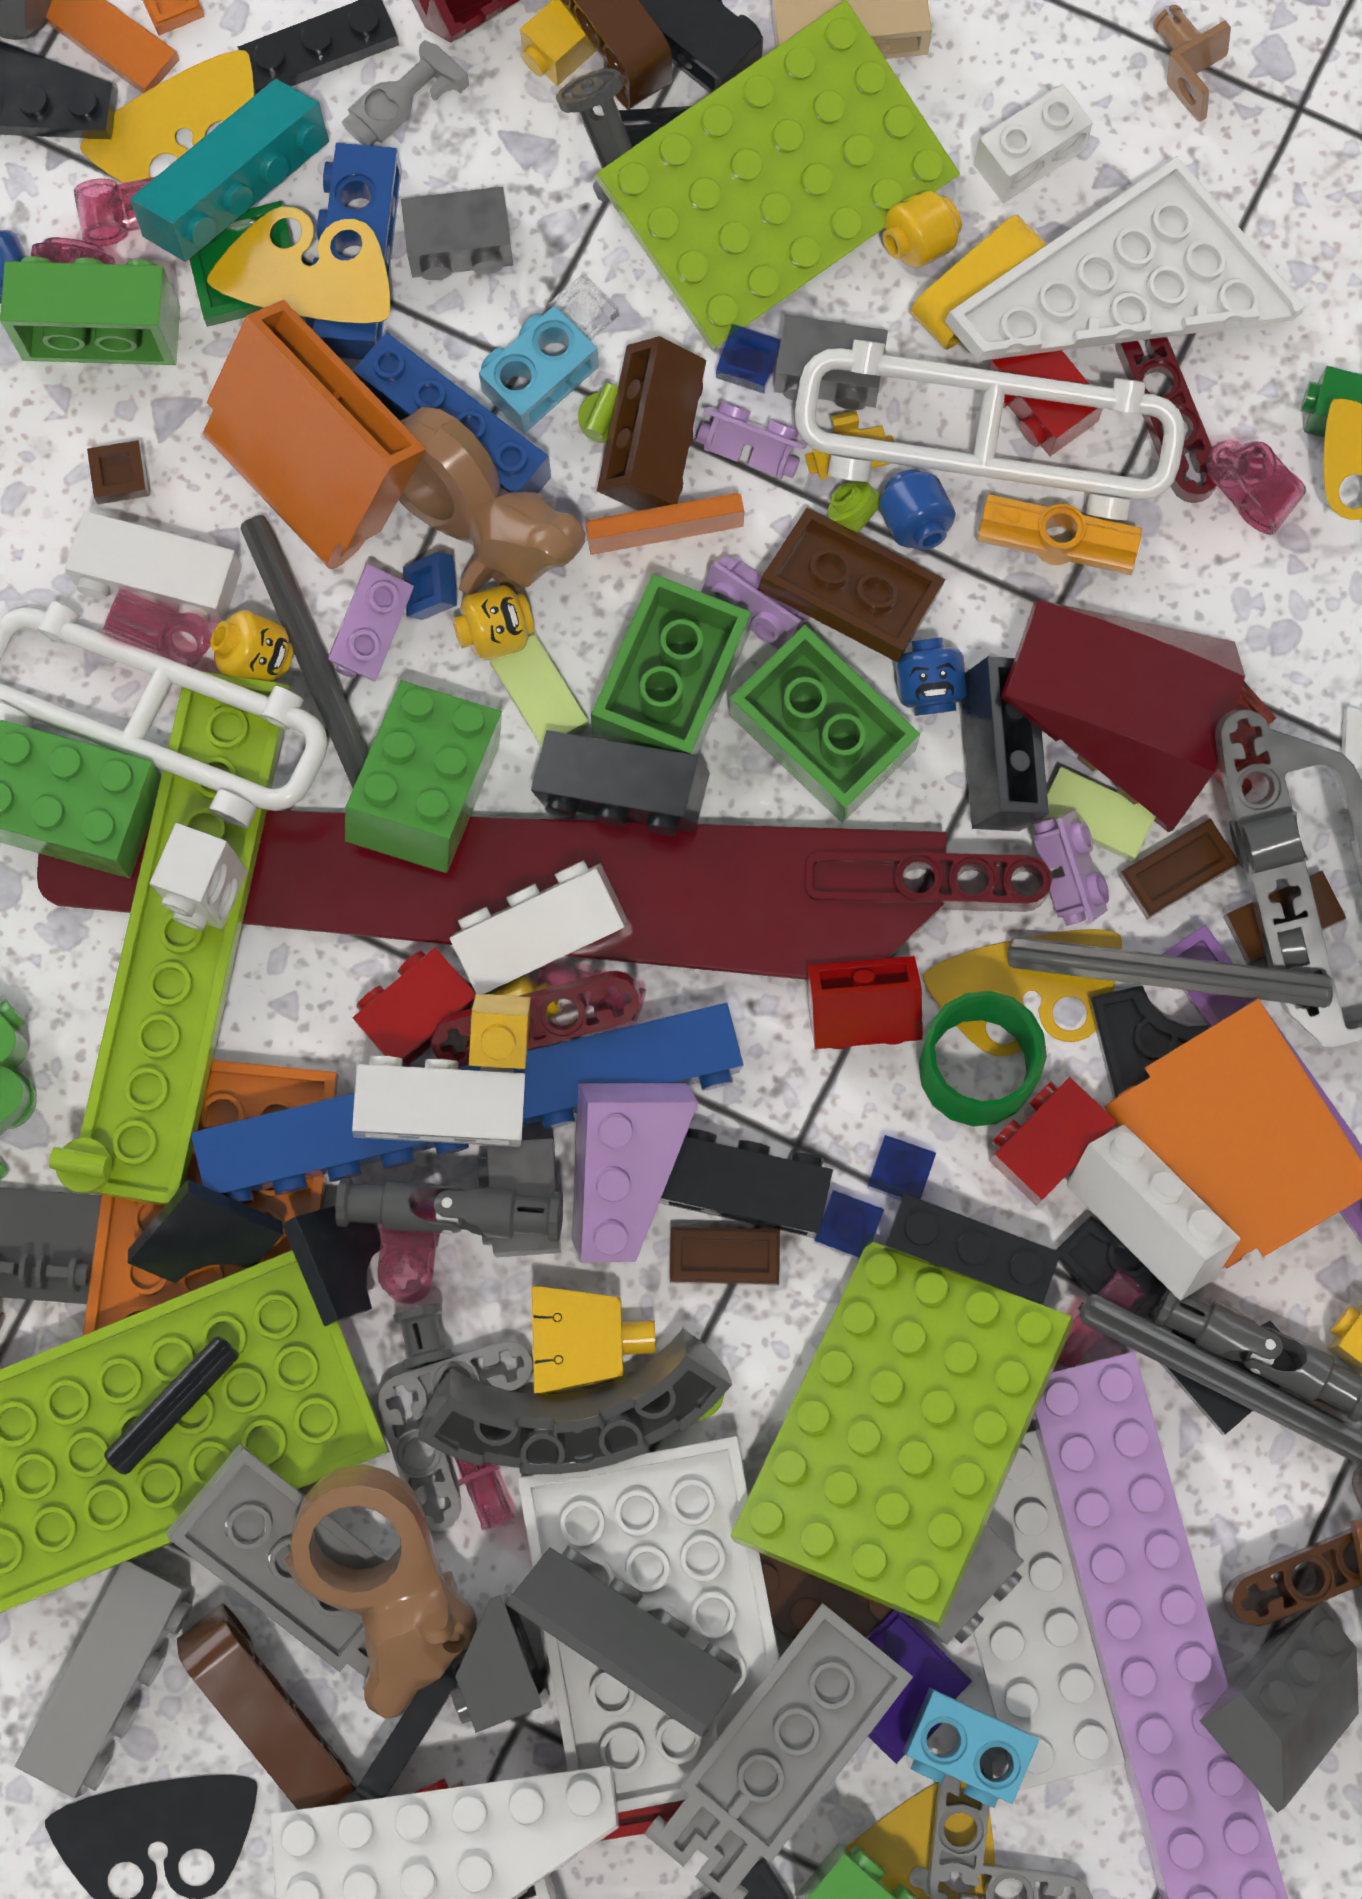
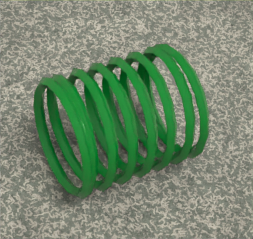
[919,991,1047,1127]

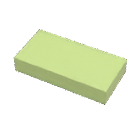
[489,633,589,748]
[1041,767,1155,862]

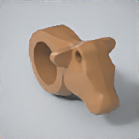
[399,407,586,595]
[283,1464,477,1719]

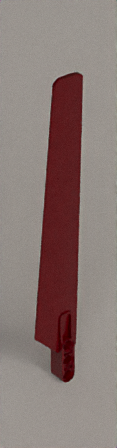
[37,810,1052,980]

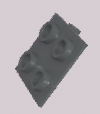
[0,1187,102,1304]

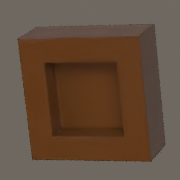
[87,440,149,505]

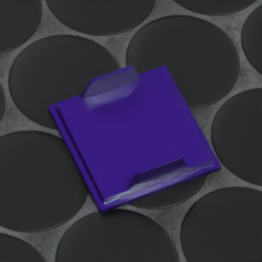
[866,1609,972,1764]

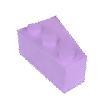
[572,1083,699,1262]

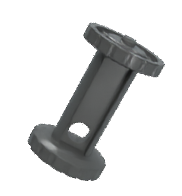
[556,68,633,202]

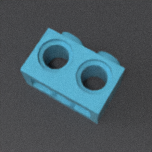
[478,305,599,434]
[903,1688,1040,1808]

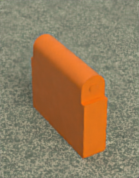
[203,300,426,569]
[1104,998,1362,1269]

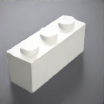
[64,510,242,626]
[449,860,629,994]
[352,1056,525,1147]
[1066,1124,1241,1301]

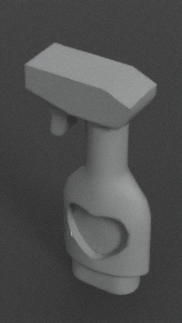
[342,40,469,146]

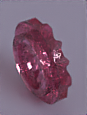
[31,237,115,264]

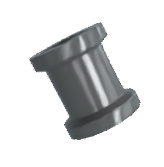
[393,1303,453,1370]

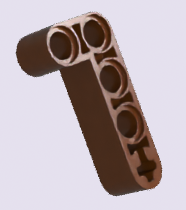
[560,0,672,110]
[1223,1465,1362,1626]
[177,1603,358,1810]

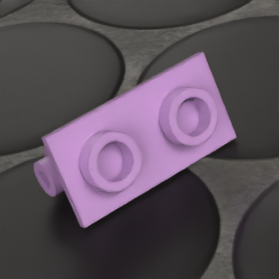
[696,401,807,479]
[701,556,810,649]
[327,564,414,682]
[1032,809,1109,926]

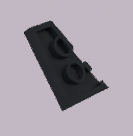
[0,42,117,140]

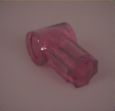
[73,177,155,247]
[101,588,212,668]

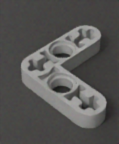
[378,1341,534,1532]
[927,1747,1093,1899]

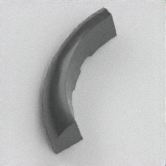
[418,1328,732,1474]

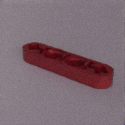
[1115,337,1221,503]
[432,971,640,1068]

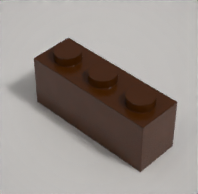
[597,336,707,511]

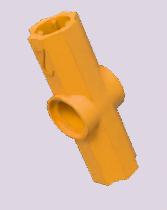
[977,494,1142,575]

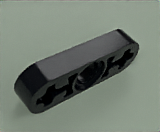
[354,1658,461,1800]

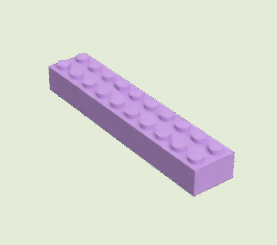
[1031,1351,1288,1899]

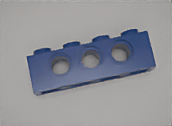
[305,143,402,360]
[353,332,552,494]

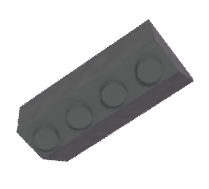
[506,1545,742,1737]

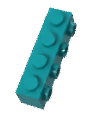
[130,79,329,262]

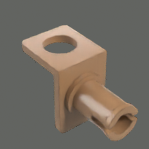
[1153,5,1231,122]

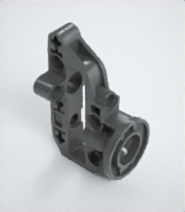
[1215,710,1362,1048]

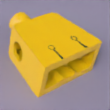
[531,1286,656,1394]

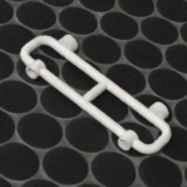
[795,339,1185,520]
[0,601,328,828]

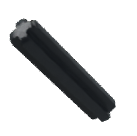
[104,1336,239,1475]

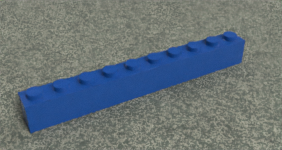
[191,1003,744,1204]

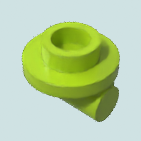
[578,383,618,443]
[828,481,881,534]
[49,1138,113,1194]

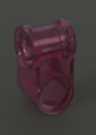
[1206,440,1307,535]
[377,1199,440,1304]

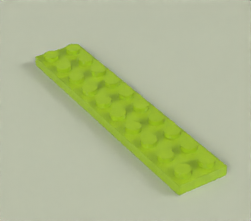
[79,671,293,1206]

